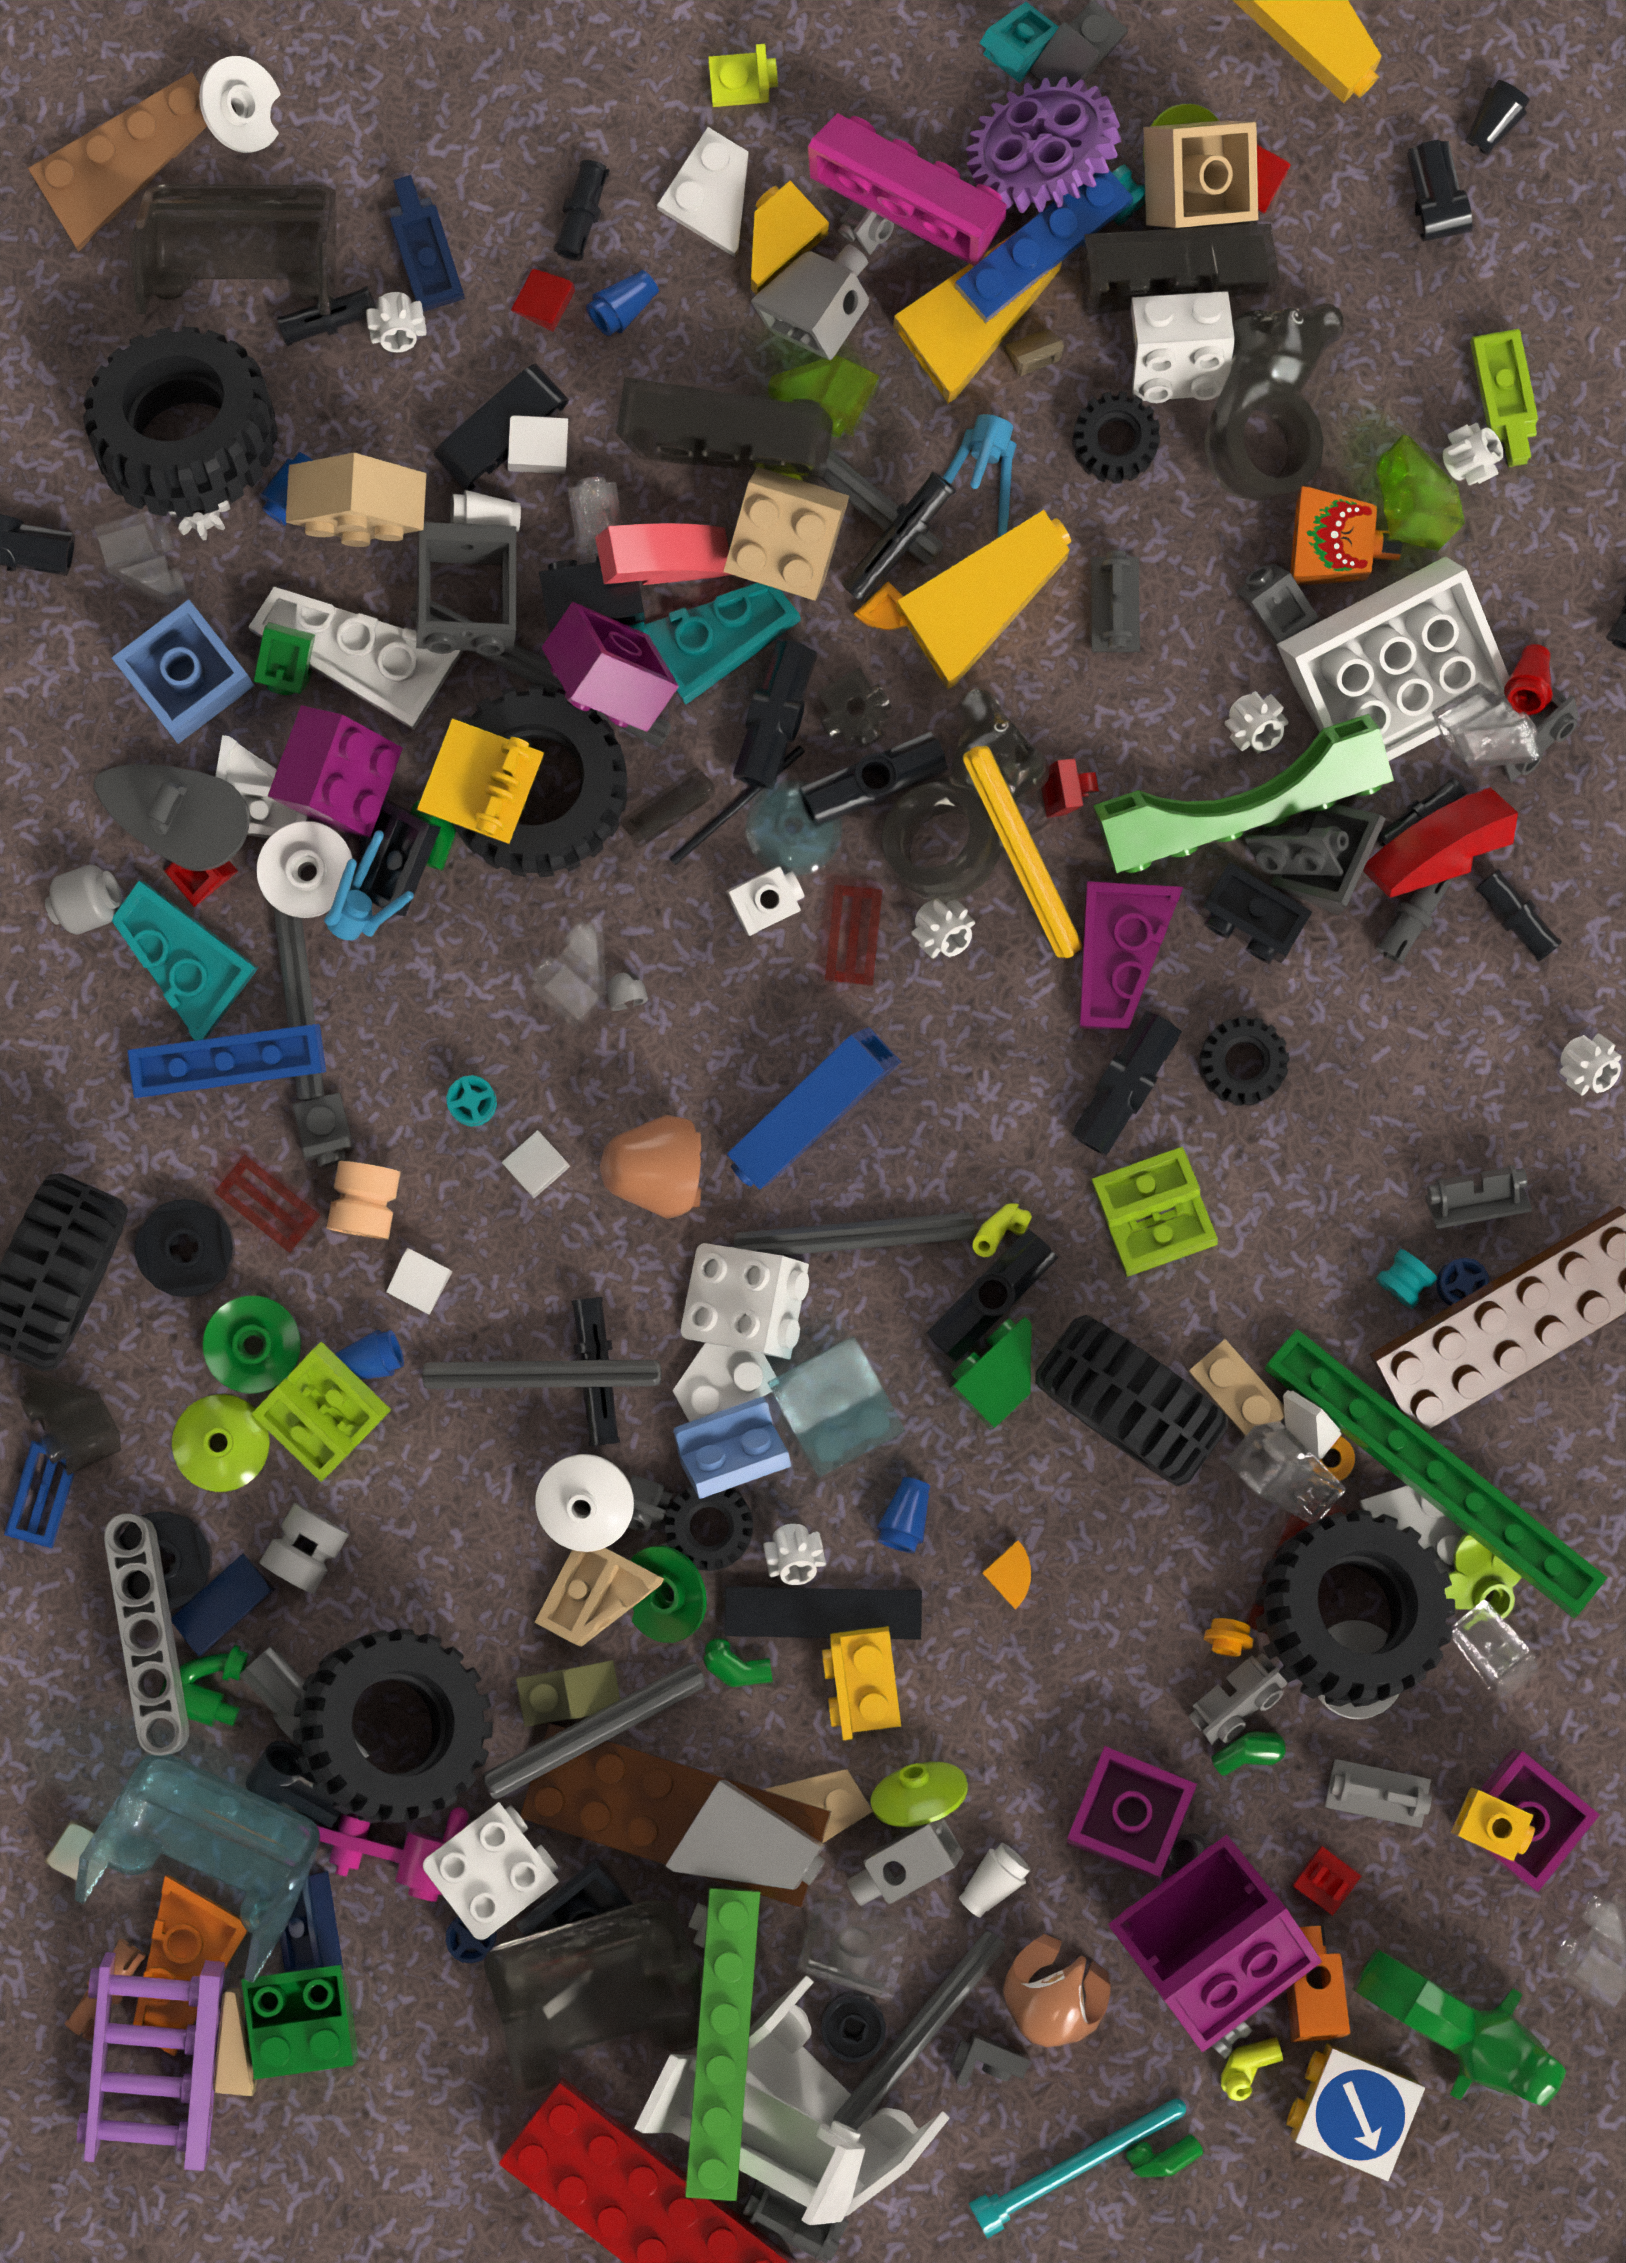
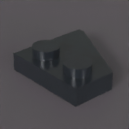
[359,798,441,916]

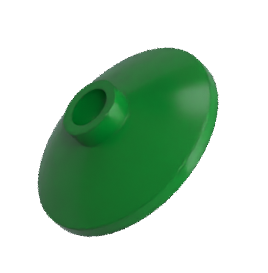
[203,1296,301,1394]
[630,1546,707,1643]

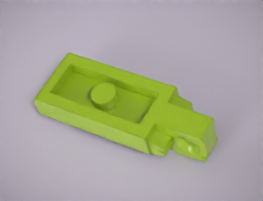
[1470,329,1538,467]

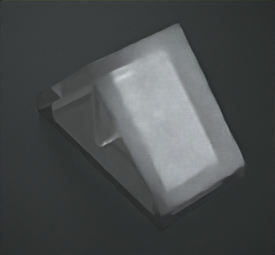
[1452,1600,1539,1703]

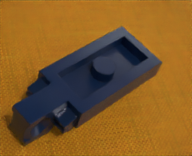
[389,175,465,312]

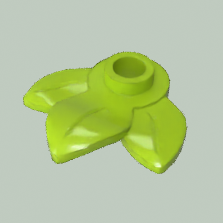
[1445,1533,1522,1622]

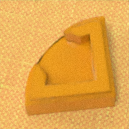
[854,581,910,630]
[982,1540,1031,1610]

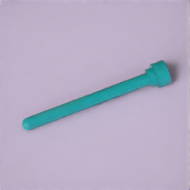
[968,2098,1186,2239]

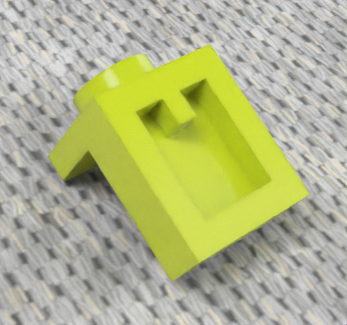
[708,44,778,107]

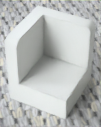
[508,416,568,474]

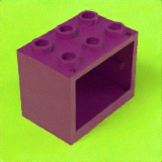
[1107,1834,1322,2053]

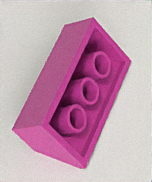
[808,113,1007,266]

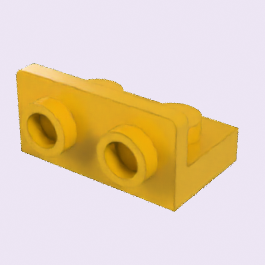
[822,1626,901,1740]

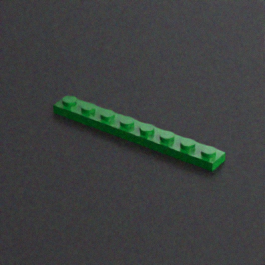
[1264,1329,1608,1619]

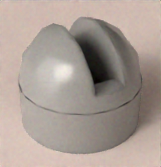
[607,973,648,1011]

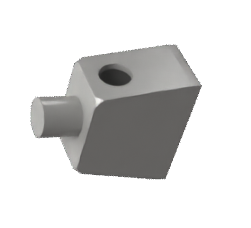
[751,244,869,360]
[847,1818,964,1906]

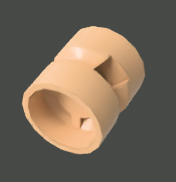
[326,1161,400,1240]

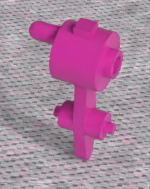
[297,1807,469,1902]

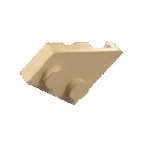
[534,1548,664,1647]

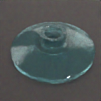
[746,781,842,876]

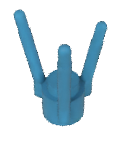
[943,414,1017,538]
[324,830,414,940]

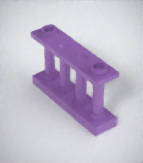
[77,1952,225,2171]

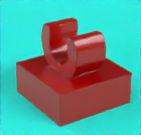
[1038,759,1099,818]
[1292,1845,1362,1916]

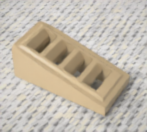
[212,1987,257,2096]

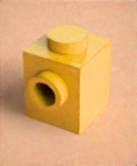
[1451,1787,1535,1861]

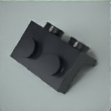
[1198,862,1312,964]

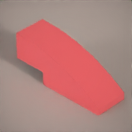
[595,523,732,585]

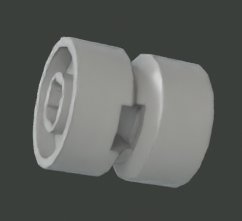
[259,1503,349,1594]

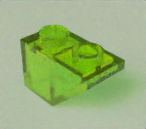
[768,355,880,438]
[1376,434,1465,552]

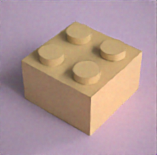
[1143,120,1258,228]
[286,453,426,547]
[723,467,849,601]

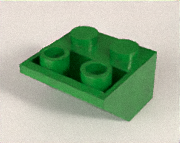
[950,1317,1032,1431]
[241,1964,359,2080]

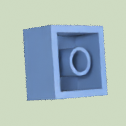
[112,599,255,744]

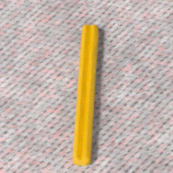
[963,746,1082,958]

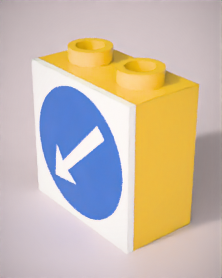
[1286,2043,1425,2181]

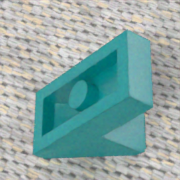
[979,2,1059,83]

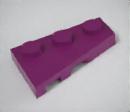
[1079,881,1184,1030]

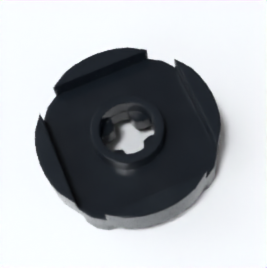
[135,1199,235,1298]
[119,1511,213,1609]

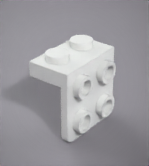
[1131,292,1235,403]
[681,1243,809,1360]
[423,1802,559,1940]

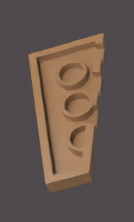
[28,72,207,252]

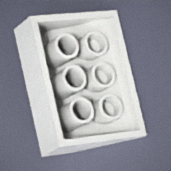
[1276,556,1509,761]

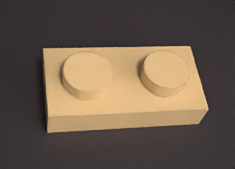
[1188,1339,1285,1445]

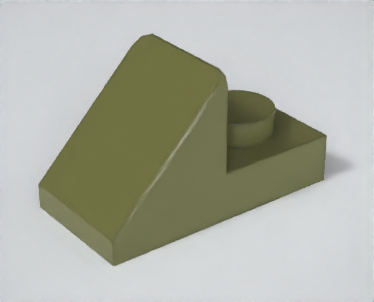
[516,1660,620,1727]

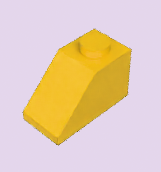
[751,181,829,295]

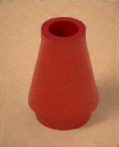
[1504,644,1552,715]

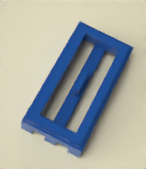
[4,1440,80,1548]

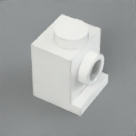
[725,866,805,936]

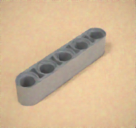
[104,1514,189,1755]

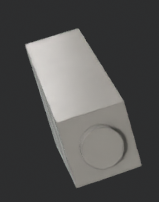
[666,1780,826,1890]

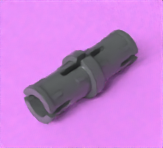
[1376,879,1452,965]

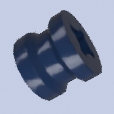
[1436,1258,1490,1306]
[445,1916,497,1964]

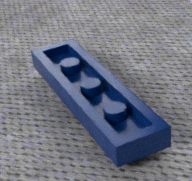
[955,170,1134,323]
[127,1024,326,1098]

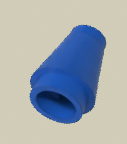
[586,270,659,336]
[335,1329,404,1380]
[877,1477,931,1553]

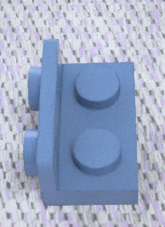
[673,1397,791,1499]

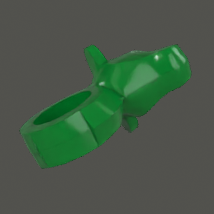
[1352,1948,1566,2106]

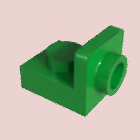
[254,622,315,695]

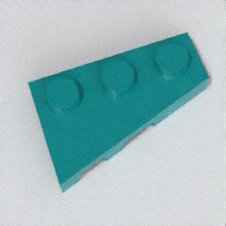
[629,583,801,705]
[112,881,259,1041]

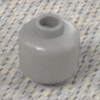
[45,864,122,935]

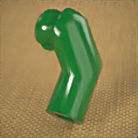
[411,799,456,871]
[1126,2134,1203,2178]

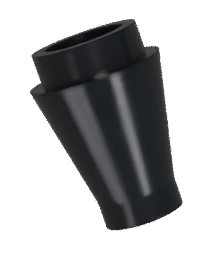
[1465,80,1530,156]

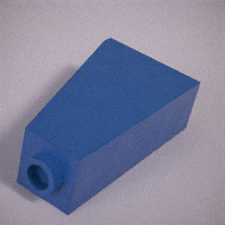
[727,1027,902,1190]

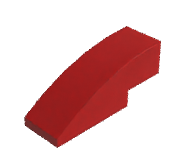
[1363,787,1518,898]

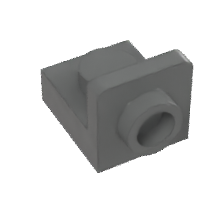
[1236,564,1319,644]
[292,1092,355,1167]
[950,2032,1031,2087]

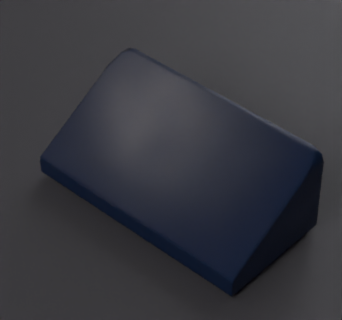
[171,1553,276,1657]
[271,1871,344,1972]

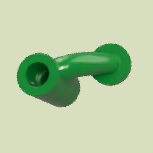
[158,1644,249,1727]

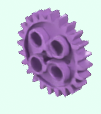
[966,77,1121,213]

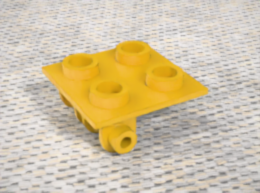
[417,718,544,844]

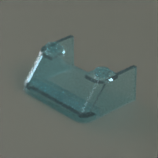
[75,1754,320,1983]

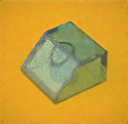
[767,1336,905,1478]

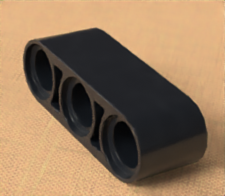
[434,363,569,491]

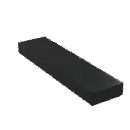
[725,1587,922,1640]

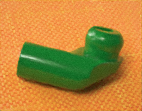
[703,1638,773,1687]
[1211,1731,1286,1776]

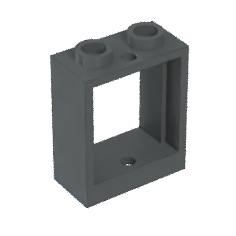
[416,522,516,656]

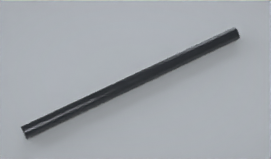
[669,745,805,865]

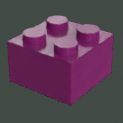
[541,601,679,732]
[268,705,403,838]
[1067,1746,1197,1882]
[1451,1748,1600,1892]

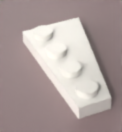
[249,587,464,730]

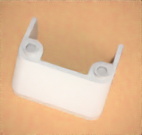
[746,1975,950,2216]
[634,2054,866,2225]

